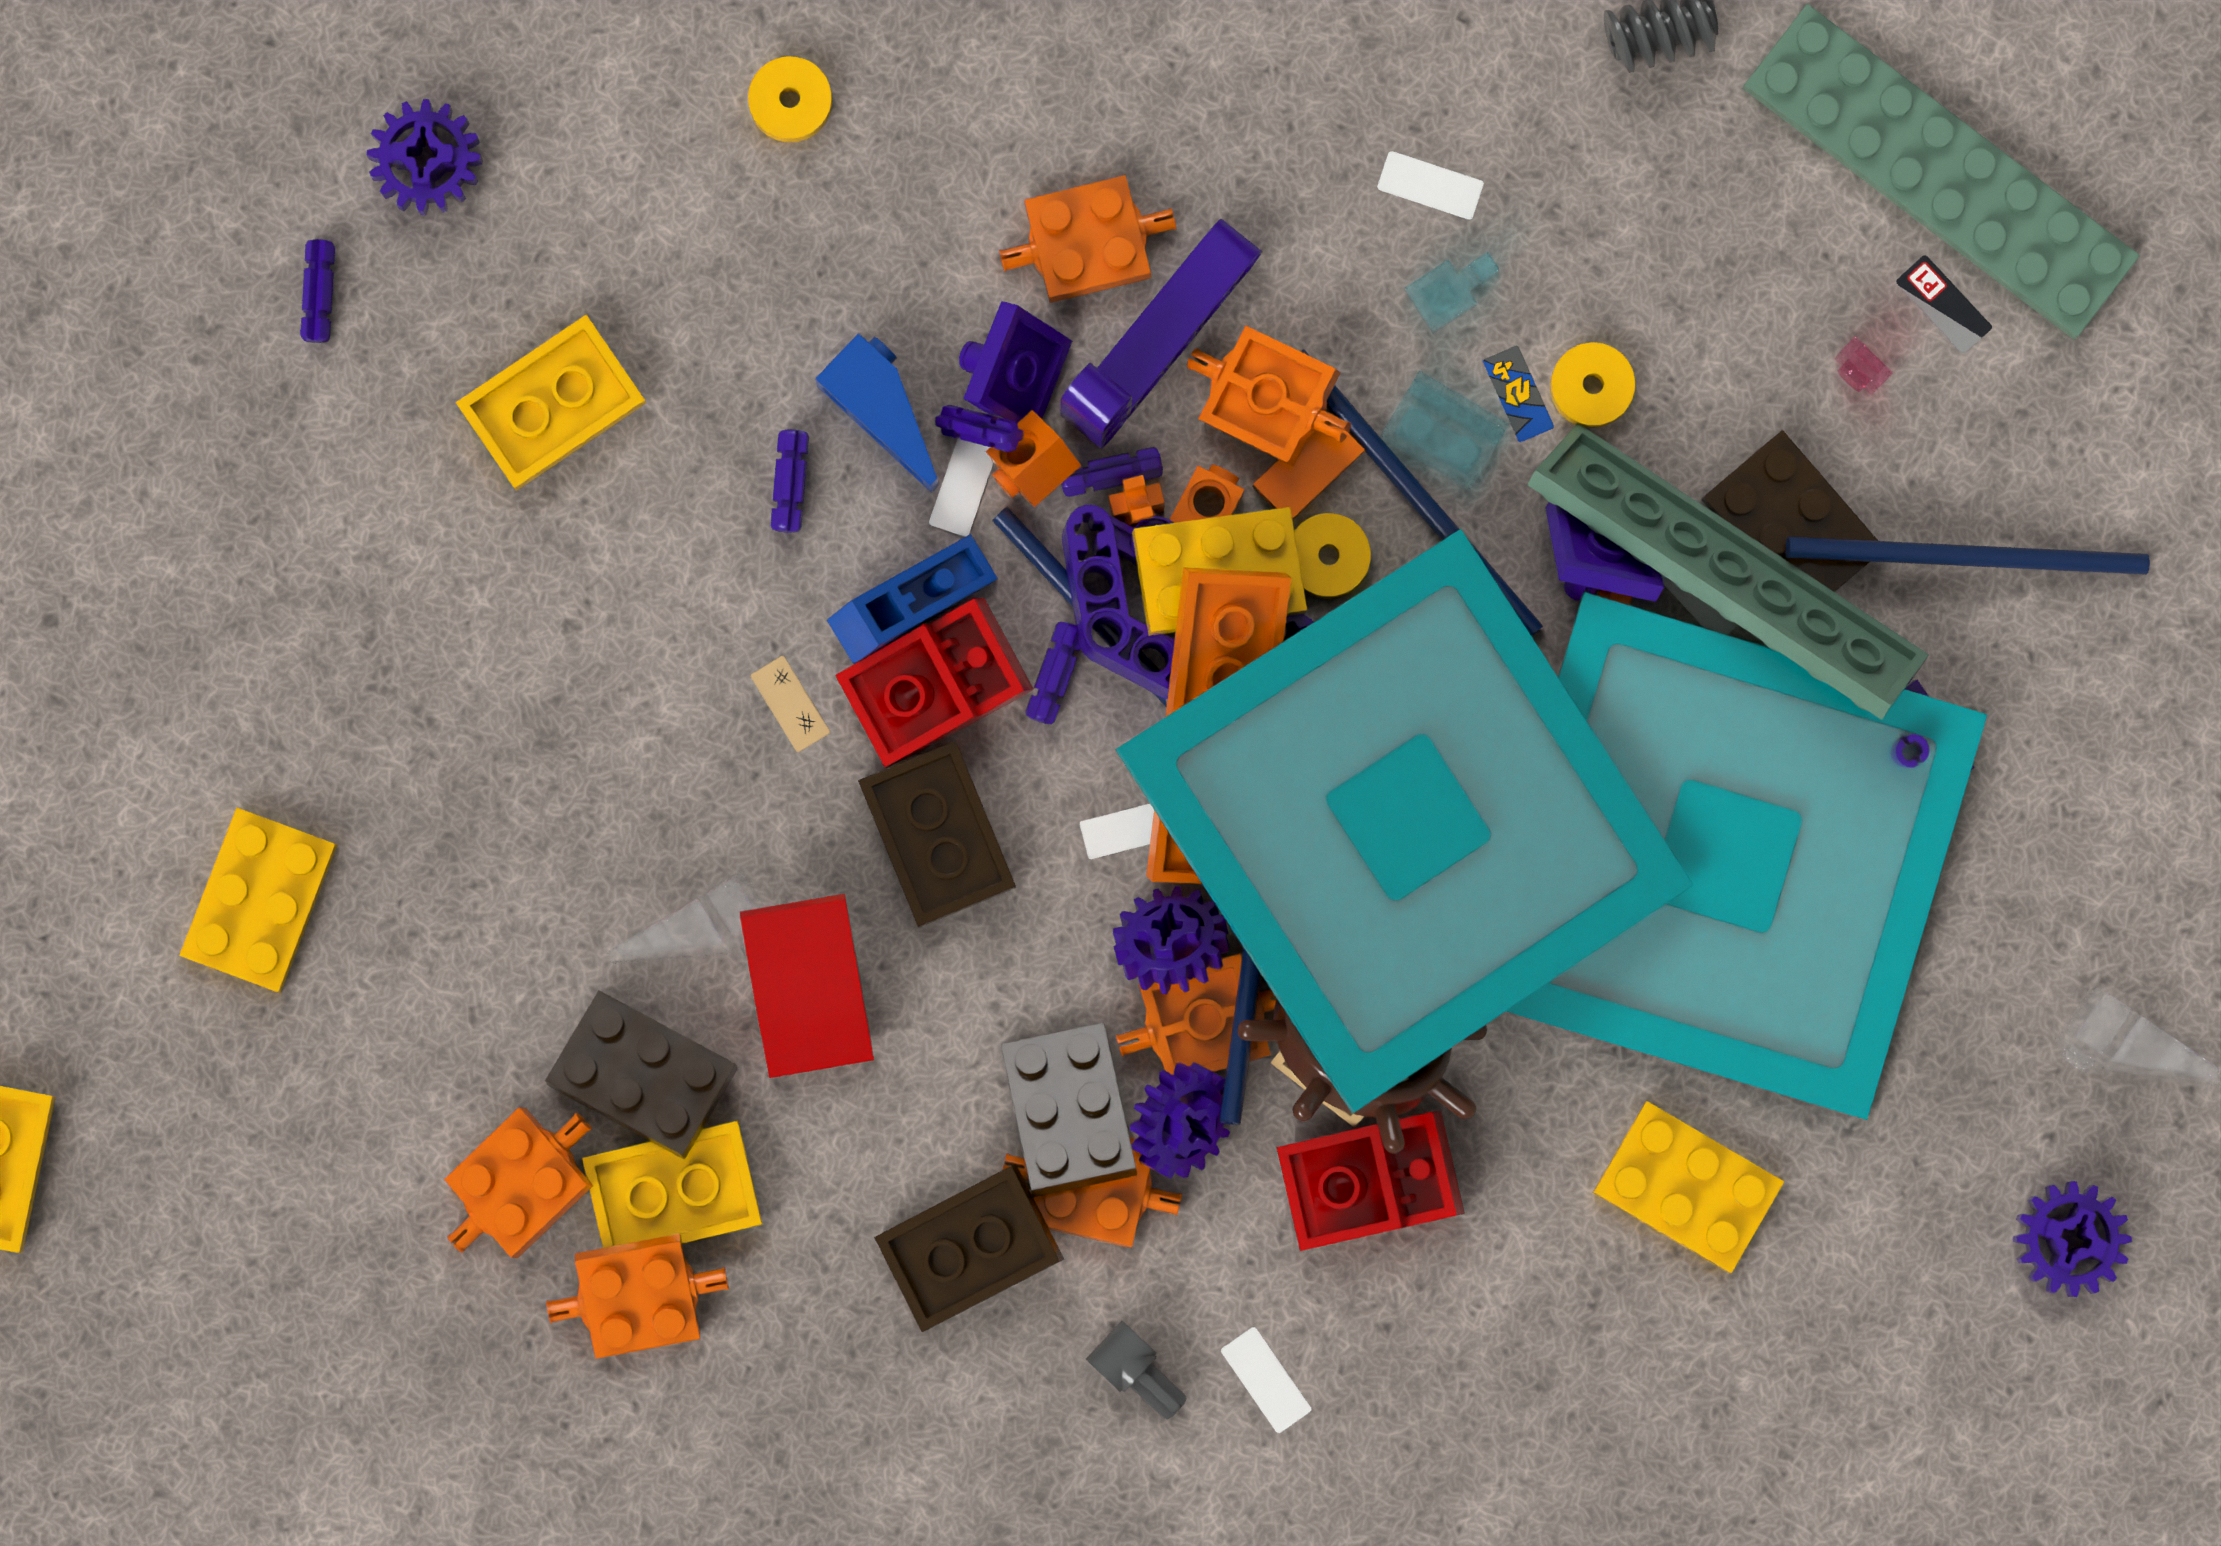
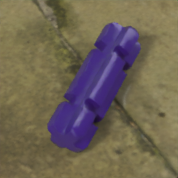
[300,239,335,343]
[935,405,1024,452]
[771,429,809,533]
[1061,447,1163,497]
[1025,622,1081,724]

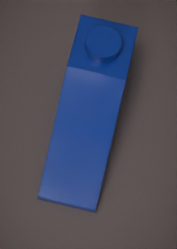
[815,333,938,493]
[827,534,998,664]

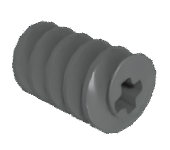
[1604,0,1718,73]

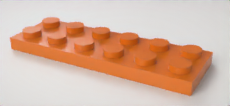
[1146,567,1291,884]

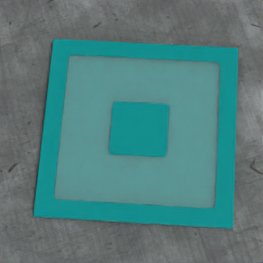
[1115,529,1694,1113]
[1506,592,1988,1120]

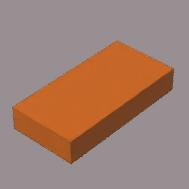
[1252,412,1365,520]

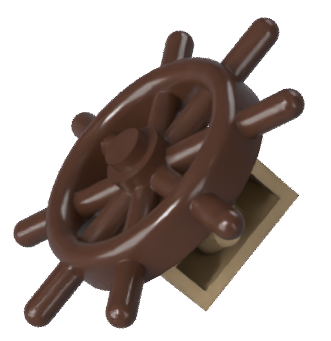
[1238,999,1487,1154]

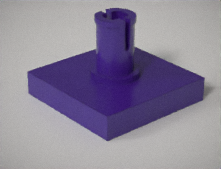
[959,301,1073,423]
[1545,502,1664,602]

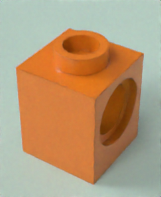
[985,410,1081,508]
[1170,464,1245,523]

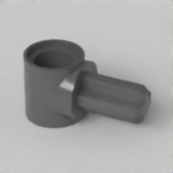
[1086,1320,1187,1419]

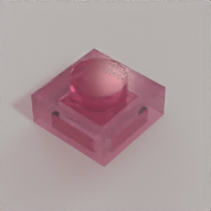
[1834,336,1893,395]

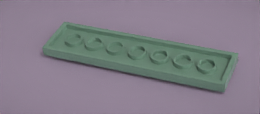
[1742,4,2140,340]
[1527,423,1929,720]

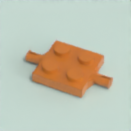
[999,175,1177,303]
[1187,325,1351,466]
[1115,953,1276,1075]
[444,1107,593,1258]
[1003,1137,1182,1249]
[546,1234,729,1359]

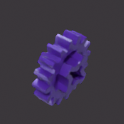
[366,99,483,216]
[1113,886,1230,994]
[1130,1062,1230,1178]
[2013,1181,2132,1297]

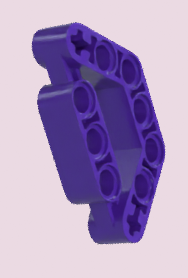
[1062,505,1314,700]

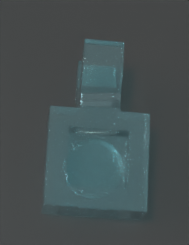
[1404,252,1499,334]

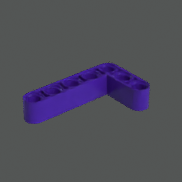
[1060,219,1262,449]

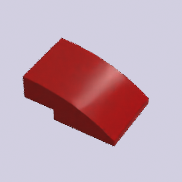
[835,598,1034,768]
[740,893,874,1078]
[1276,1110,1465,1251]

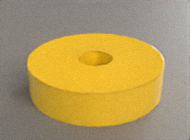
[748,56,832,142]
[1550,342,1635,428]
[1294,513,1371,599]

